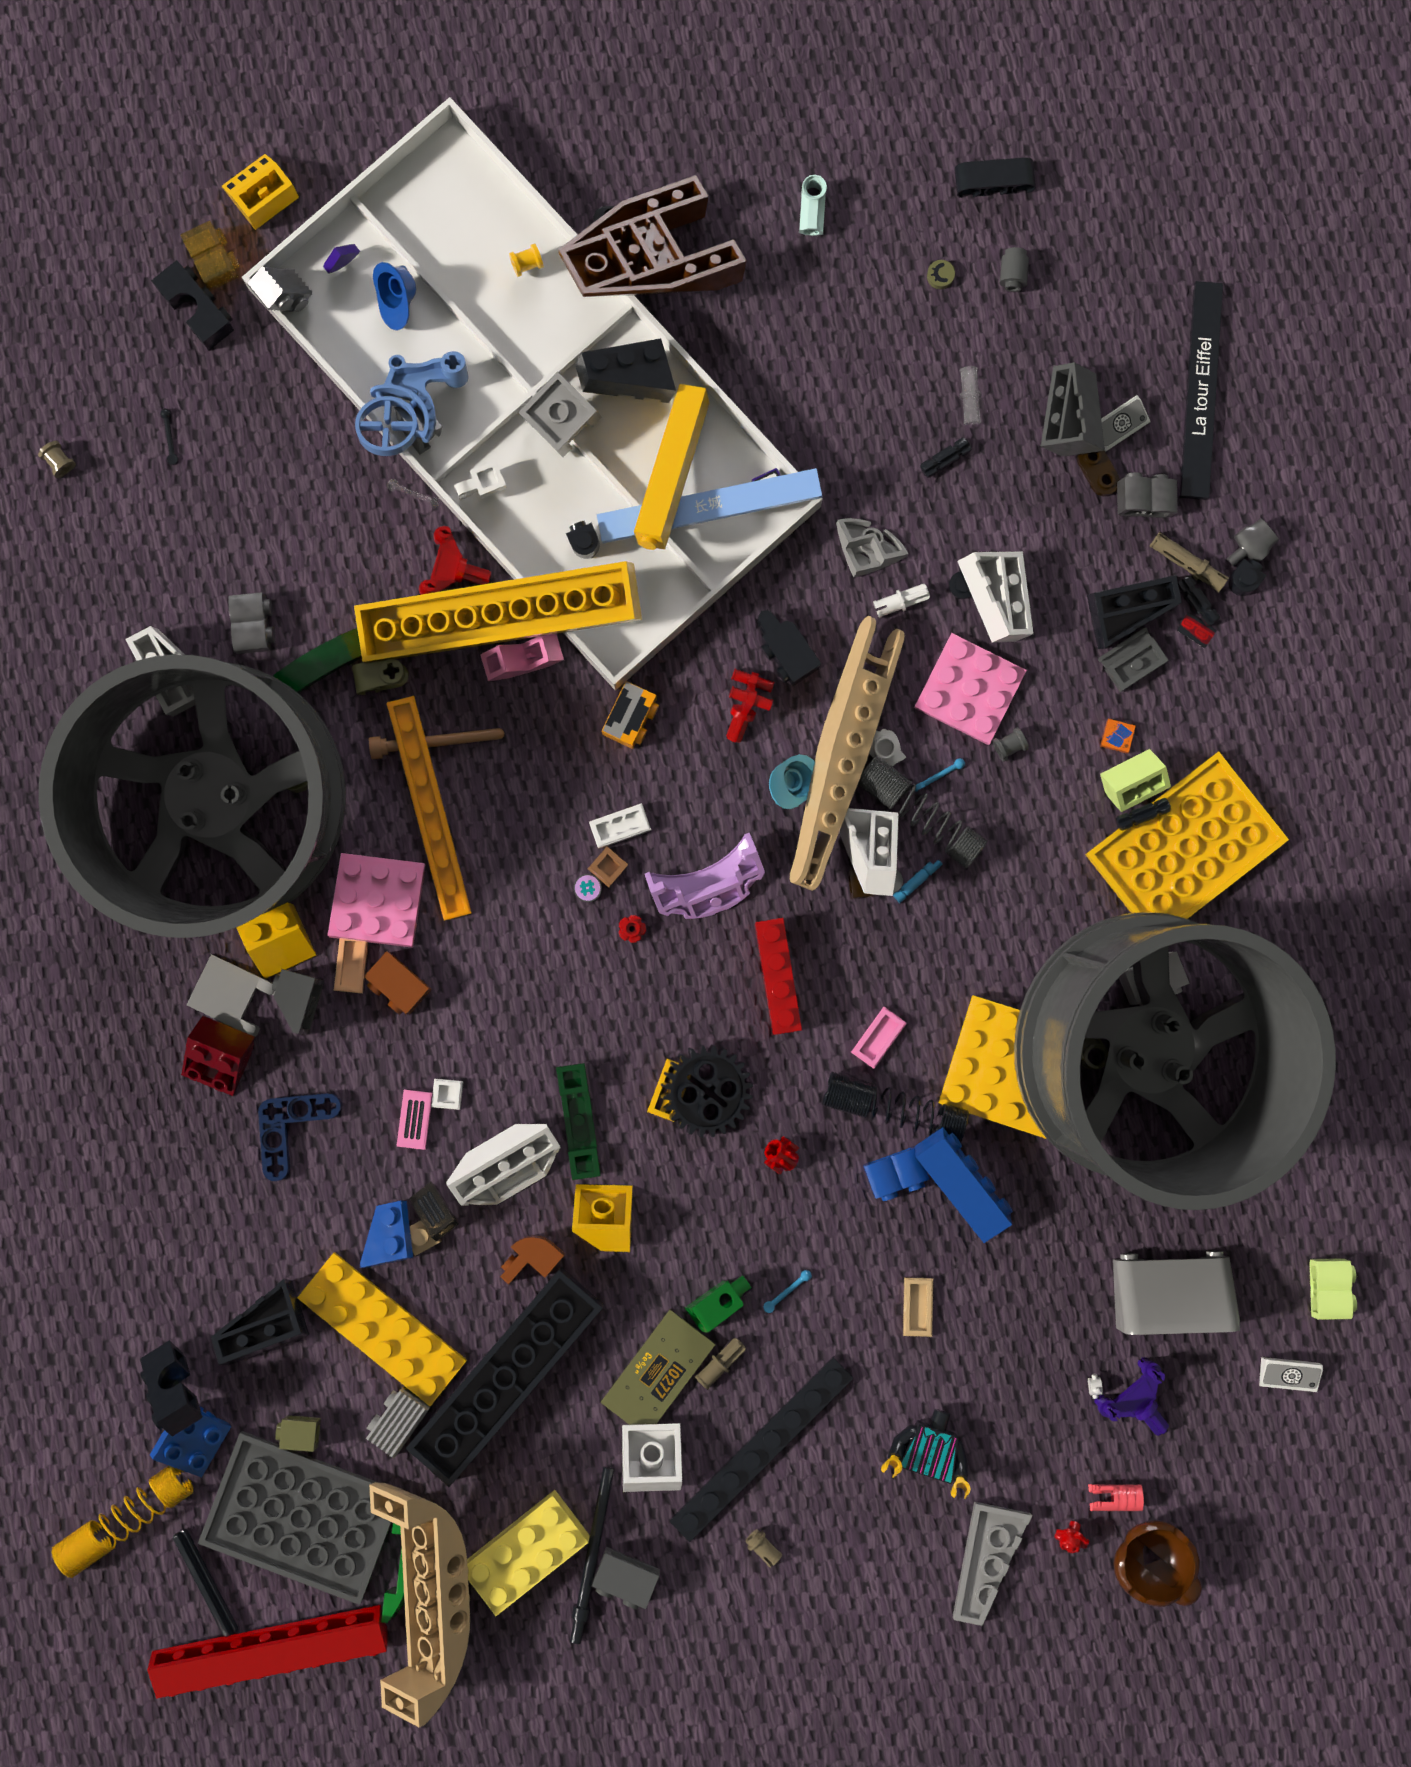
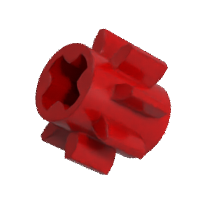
[764,1136,799,1174]

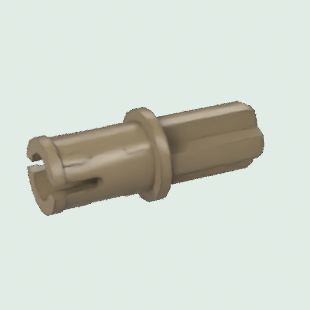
[695,1338,746,1390]

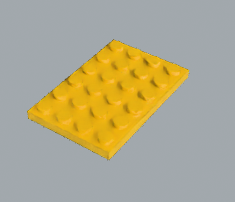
[1085,752,1289,919]

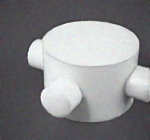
[1088,1374,1103,1399]

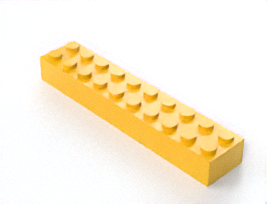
[354,561,642,662]

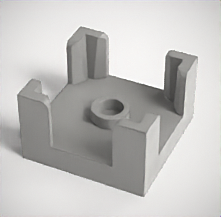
[519,371,602,457]

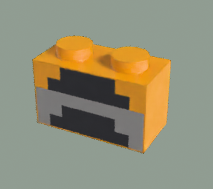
[602,681,659,749]

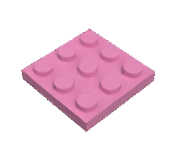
[914,633,1027,745]
[328,853,425,948]

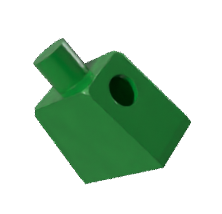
[685,1276,752,1332]

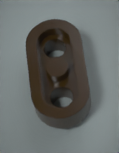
[1077,451,1120,497]

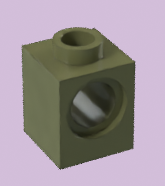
[275,1415,321,1452]

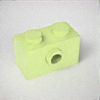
[1100,749,1171,812]

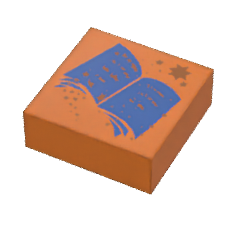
[1100,719,1135,753]

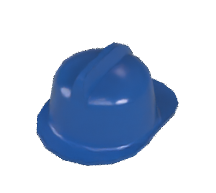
[373,262,416,331]

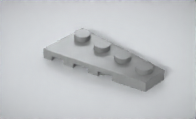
[953,1501,1032,1626]

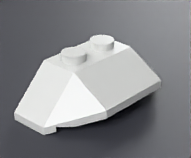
[446,1124,560,1206]

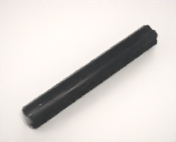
[173,1529,238,1637]

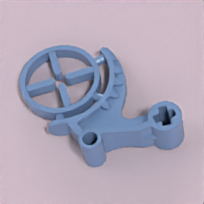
[355,351,469,456]

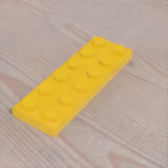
[297,1252,467,1406]

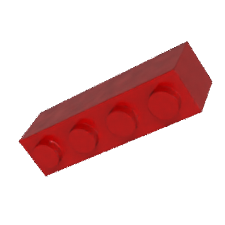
[754,918,802,1035]

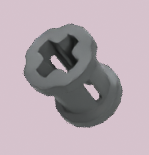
[992,727,1029,762]

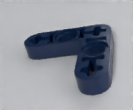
[258,1093,342,1181]

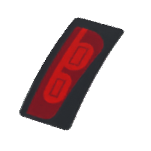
[1177,612,1217,648]

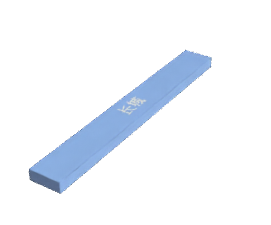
[597,468,822,543]

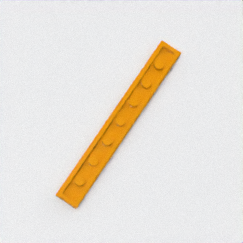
[387,696,472,921]

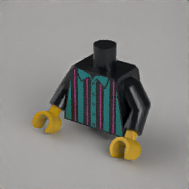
[881,1409,971,1499]

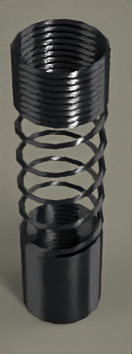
[822,1072,969,1143]

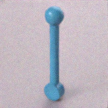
[915,758,965,792]
[763,1270,812,1313]

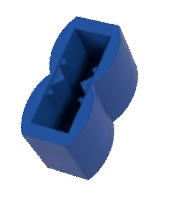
[863,1146,929,1201]

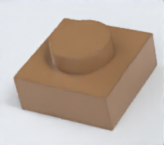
[588,847,628,887]

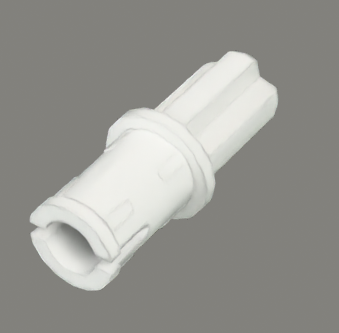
[873,584,930,618]

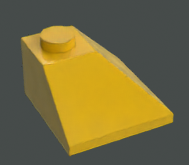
[572,1184,632,1252]

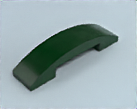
[273,628,362,695]
[556,1063,601,1180]

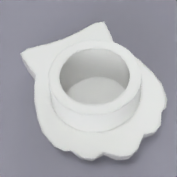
[869,729,906,766]

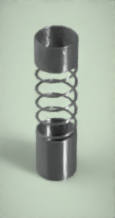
[858,755,988,868]

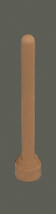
[369,728,504,760]

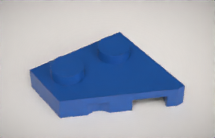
[360,1200,413,1268]

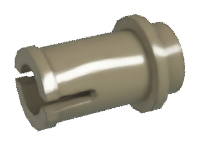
[745,1529,782,1568]

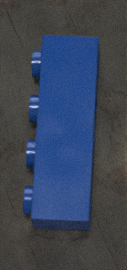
[915,1127,1013,1243]

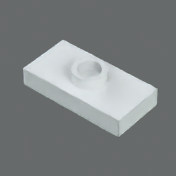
[589,803,651,849]

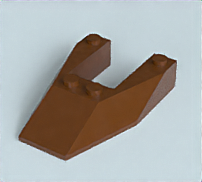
[558,175,747,297]

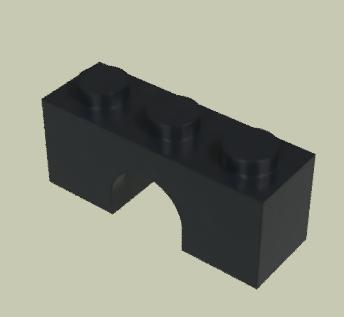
[151,260,234,351]
[140,1340,203,1437]

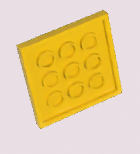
[939,995,1046,1139]

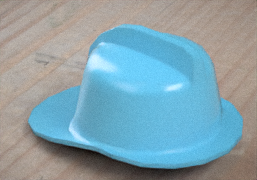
[769,754,815,809]

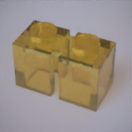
[180,220,240,291]

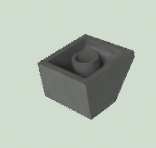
[272,969,325,1035]

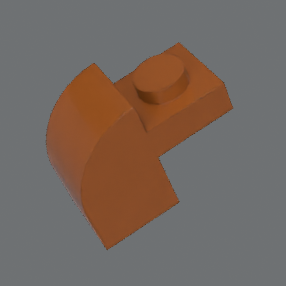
[500,1235,565,1285]

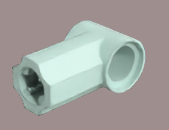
[799,175,827,236]

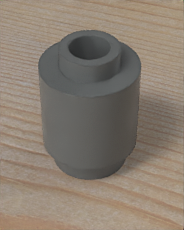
[1000,247,1029,292]

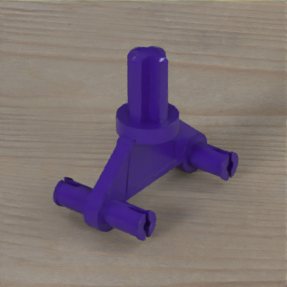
[1094,1357,1169,1436]

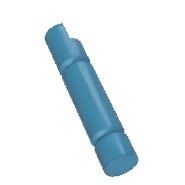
[893,860,943,903]

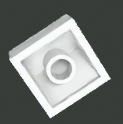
[622,1423,682,1492]

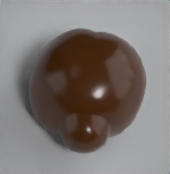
[1114,1521,1202,1607]

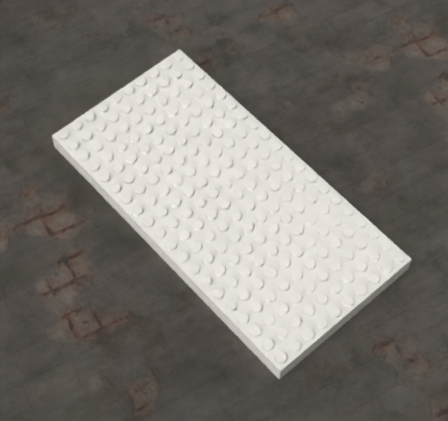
[242,97,823,691]

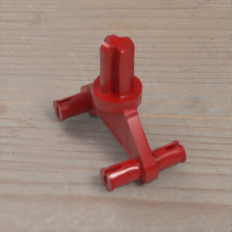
[419,526,491,595]
[726,668,774,743]

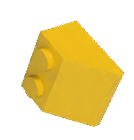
[236,902,316,979]

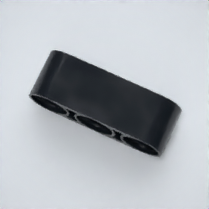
[955,158,1036,198]

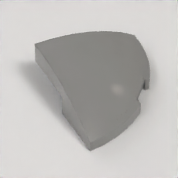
[836,518,908,577]

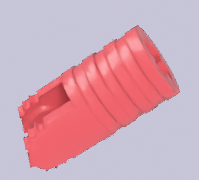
[1088,1484,1144,1511]

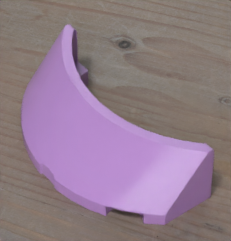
[645,833,765,919]

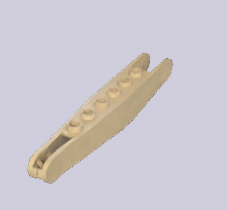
[790,616,905,891]

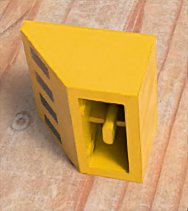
[222,154,299,230]

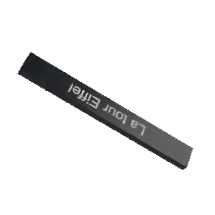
[1180,281,1223,500]

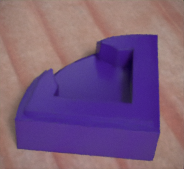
[323,244,360,274]

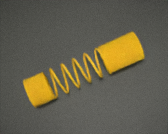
[51,1466,193,1578]

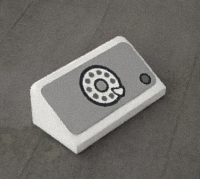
[1101,395,1151,452]
[1259,1357,1323,1392]

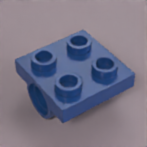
[150,1406,231,1478]

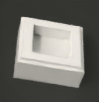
[431,1079,463,1110]

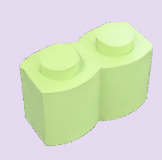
[1310,1259,1357,1320]

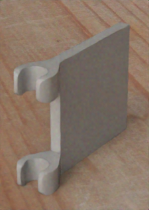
[187,954,275,1037]

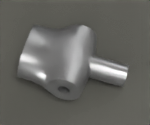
[1226,518,1279,567]

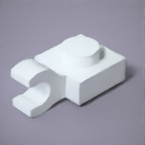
[454,460,507,500]

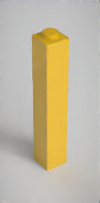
[634,384,710,550]

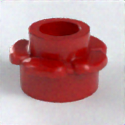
[619,915,646,943]

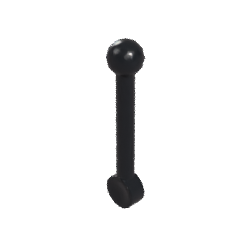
[160,408,178,465]

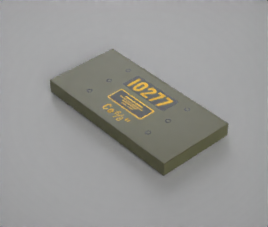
[601,1309,716,1425]

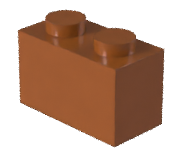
[364,951,432,1015]

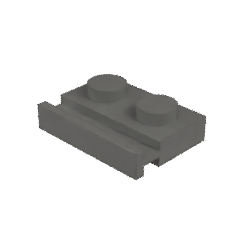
[1098,627,1169,692]

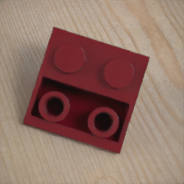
[181,1016,255,1096]

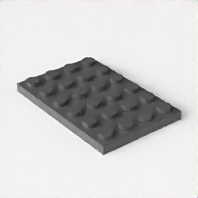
[198,1431,392,1605]

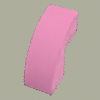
[480,634,564,681]

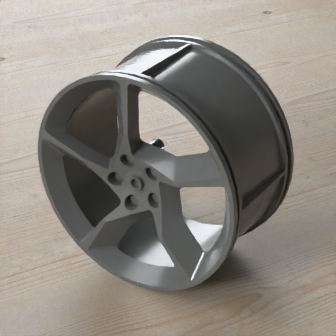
[39,654,346,938]
[1014,912,1336,1210]

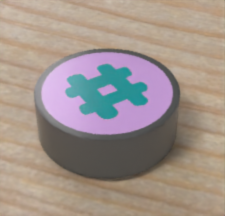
[573,874,602,903]

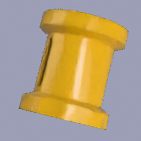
[509,243,544,277]

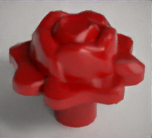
[1054,1521,1089,1553]

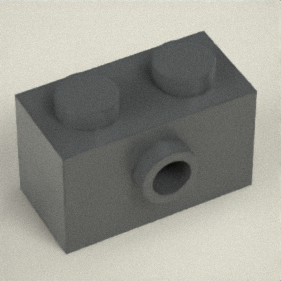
[592,1547,660,1609]

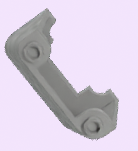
[1113,1251,1240,1335]

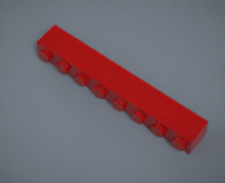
[147,1605,388,1699]

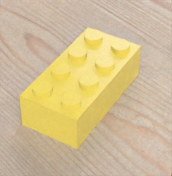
[467,1490,590,1616]

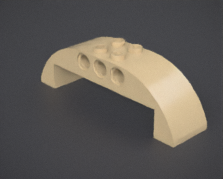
[369,1482,470,1728]

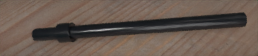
[570,1466,614,1644]

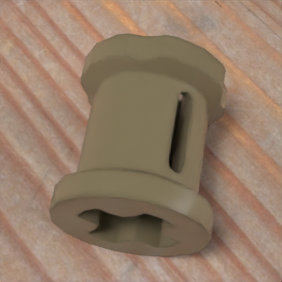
[38,440,76,478]

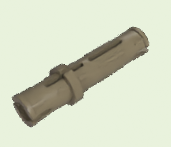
[1149,531,1229,593]

